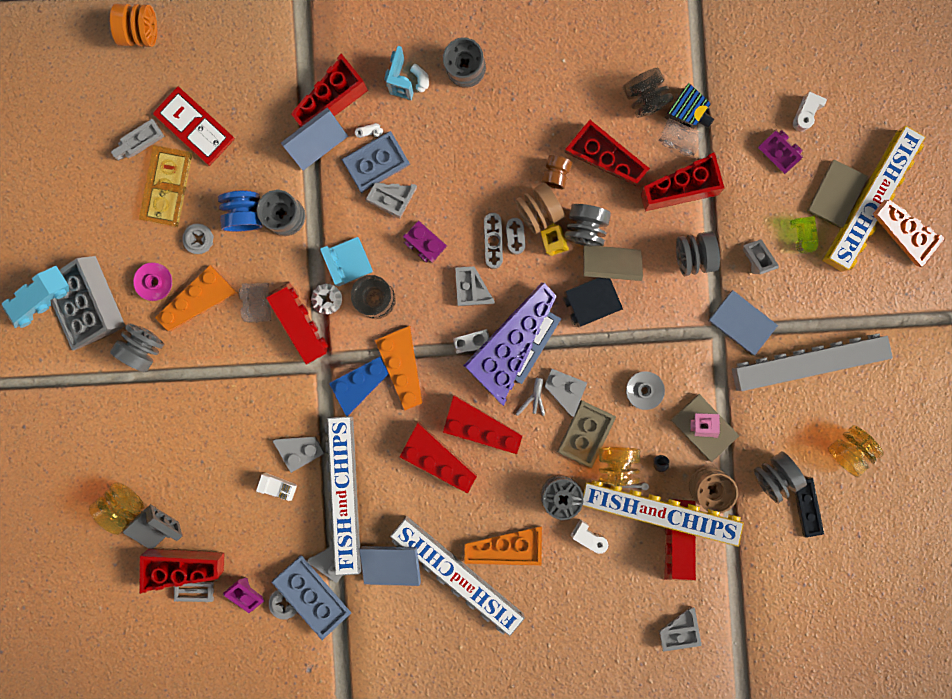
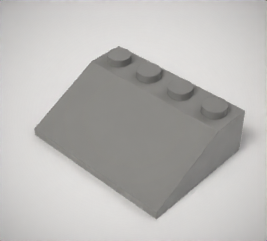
[51,256,125,351]

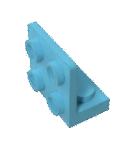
[384,46,414,100]
[320,237,373,287]

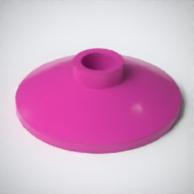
[133,263,172,301]

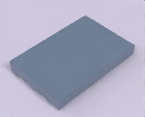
[281,108,348,170]
[342,131,410,193]
[708,290,778,356]
[359,546,421,586]

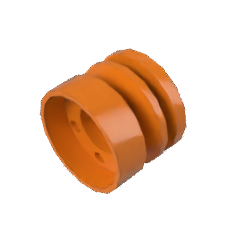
[110,4,157,47]

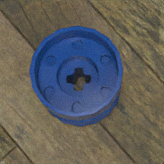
[218,191,263,232]

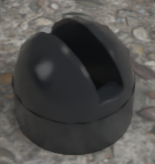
[653,455,669,472]

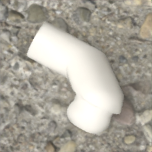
[410,64,429,92]
[355,123,383,138]

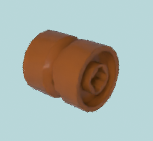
[541,155,572,189]

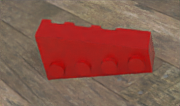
[291,53,368,127]
[565,119,650,186]
[641,152,725,212]
[266,282,328,365]
[443,395,523,454]
[400,422,477,494]
[664,499,696,581]
[139,548,224,594]

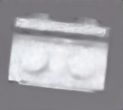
[658,118,704,156]
[239,283,271,323]

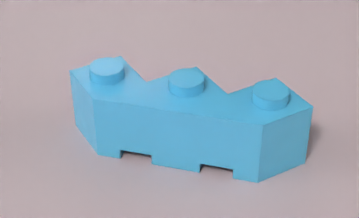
[1,266,69,328]

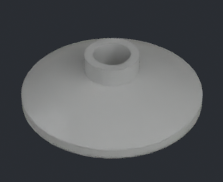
[626,371,665,410]

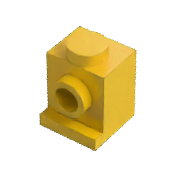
[540,224,569,256]

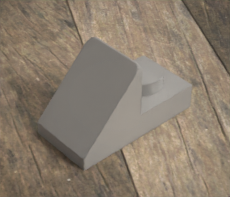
[743,239,779,274]

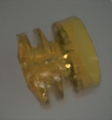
[828,425,884,477]
[599,447,640,486]
[89,482,145,535]

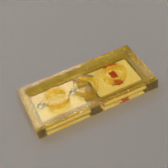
[139,145,193,227]

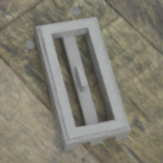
[174,581,214,602]

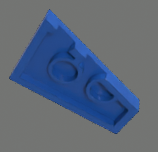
[329,357,389,417]

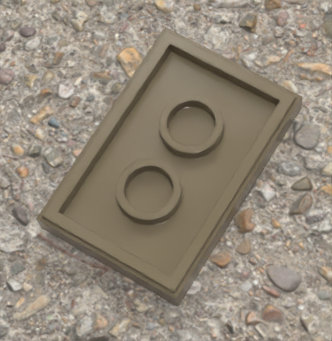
[807,160,868,228]
[583,246,643,281]
[671,394,739,462]
[557,400,616,468]

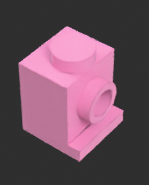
[690,414,720,438]

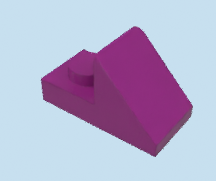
[223,577,264,613]

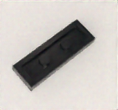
[795,477,824,538]

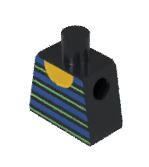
[665,83,714,130]

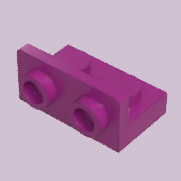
[758,129,803,174]
[403,220,447,263]

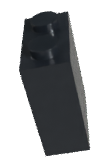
[563,277,623,328]

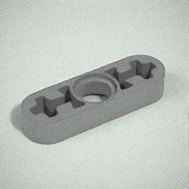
[484,213,503,269]

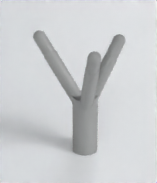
[516,378,545,416]

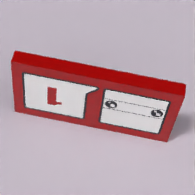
[152,86,235,166]

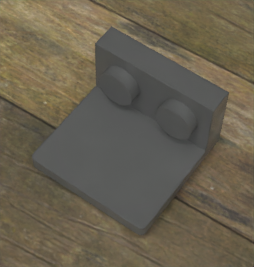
[123,504,183,549]

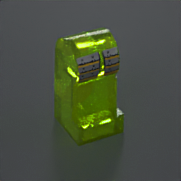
[790,216,818,254]

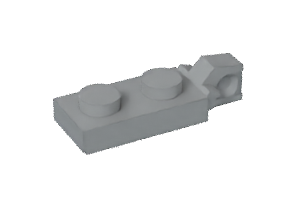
[111,119,165,161]

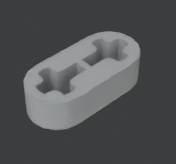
[506,218,525,255]

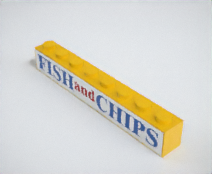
[822,126,926,272]
[583,480,744,547]

